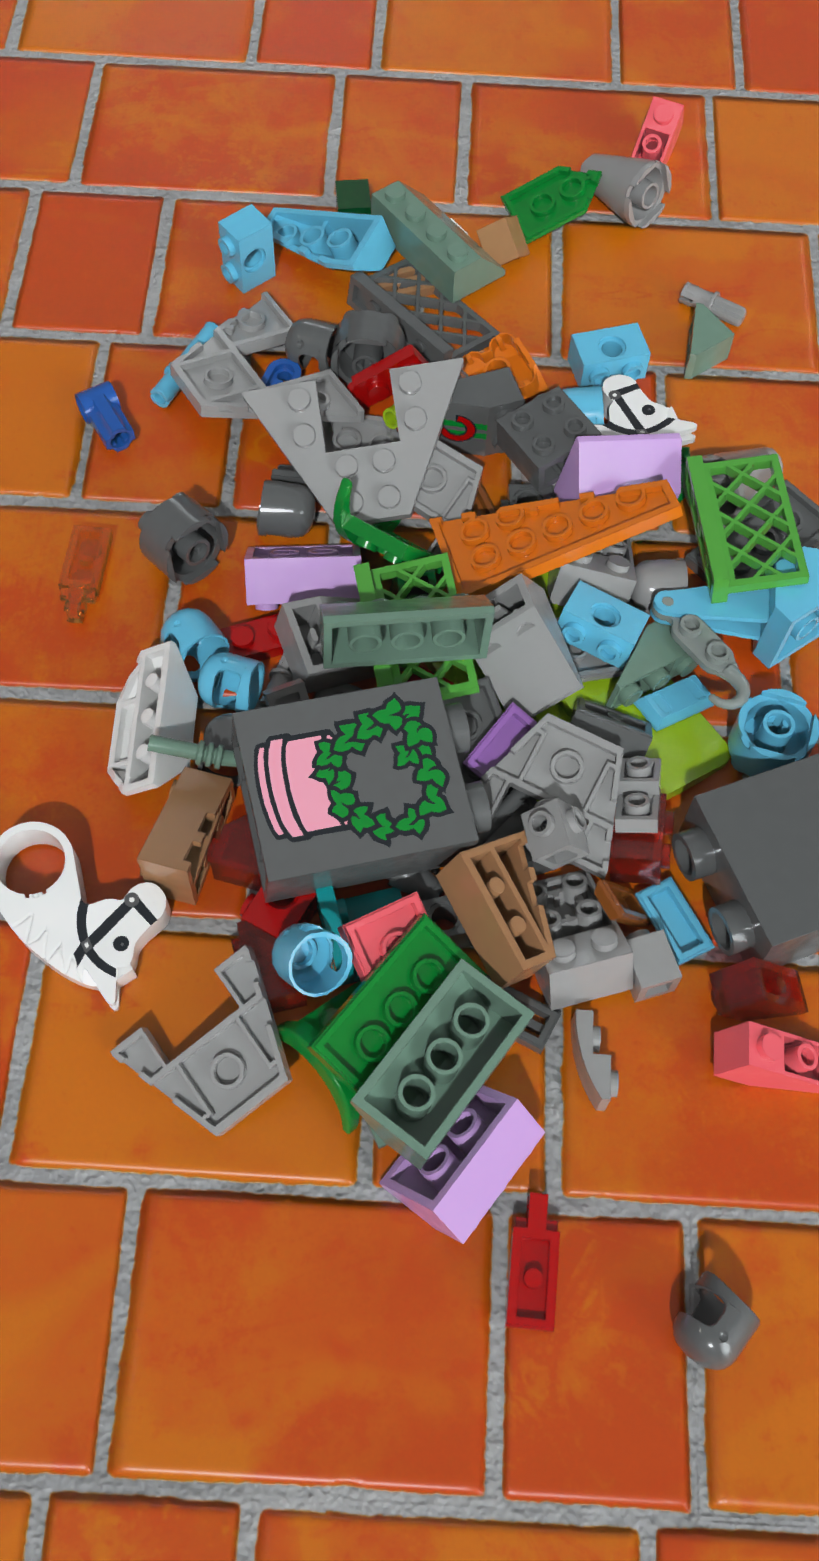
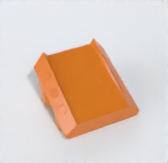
[459,332,549,399]

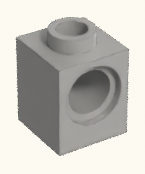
[625,929,683,1002]

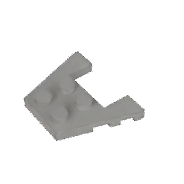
[414,440,483,574]
[480,713,624,880]
[110,945,293,1136]

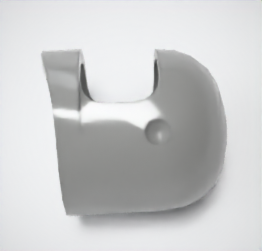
[630,558,688,615]

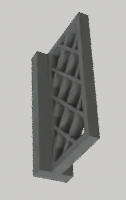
[347,259,500,363]

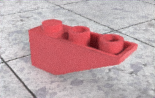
[631,96,684,164]
[714,1021,819,1093]

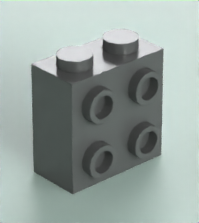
[496,386,602,492]

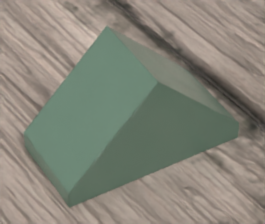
[684,303,735,379]

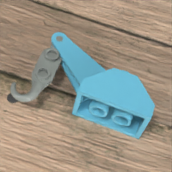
[650,546,819,710]

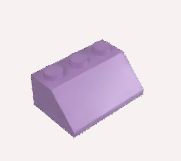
[554,433,682,502]
[244,544,361,611]
[379,1085,545,1244]

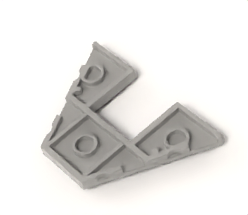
[170,291,365,423]
[242,357,464,524]

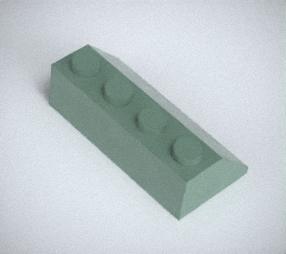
[371,180,505,304]
[319,593,495,669]
[350,958,535,1170]

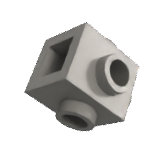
[520,798,590,870]

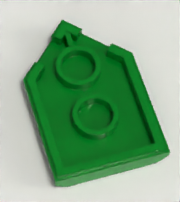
[500,166,602,244]

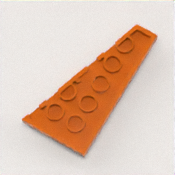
[429,479,683,595]

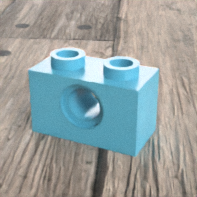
[218,204,276,294]
[567,323,651,387]
[558,580,650,670]

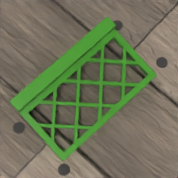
[684,454,810,604]
[353,553,480,700]

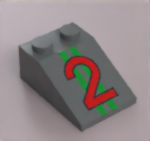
[438,367,524,456]

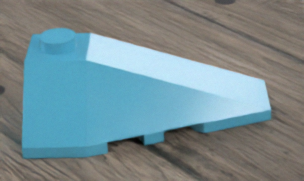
[267,207,396,271]

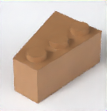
[137,767,236,905]
[436,830,556,989]

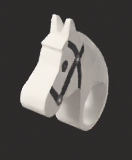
[521,374,697,498]
[0,822,171,1011]

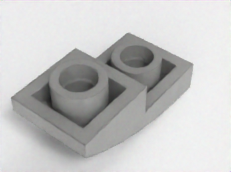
[615,756,661,833]
[571,1009,619,1111]

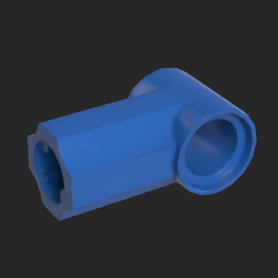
[75,381,135,452]

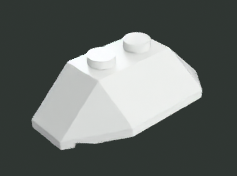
[107,640,198,796]

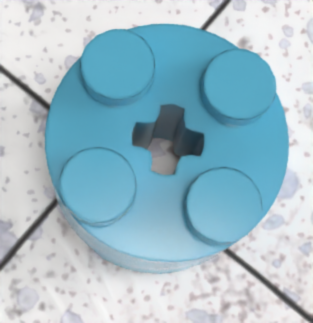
[728,689,819,777]

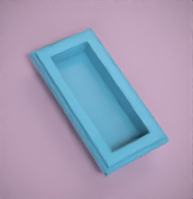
[633,674,714,732]
[635,877,715,966]

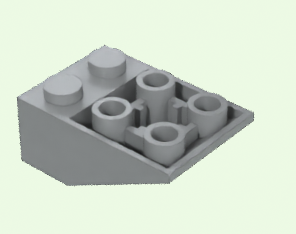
[547,538,637,607]
[476,573,584,718]
[274,596,405,693]
[533,870,633,1011]

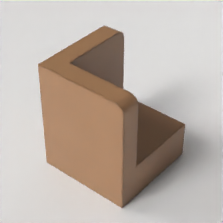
[476,215,530,265]

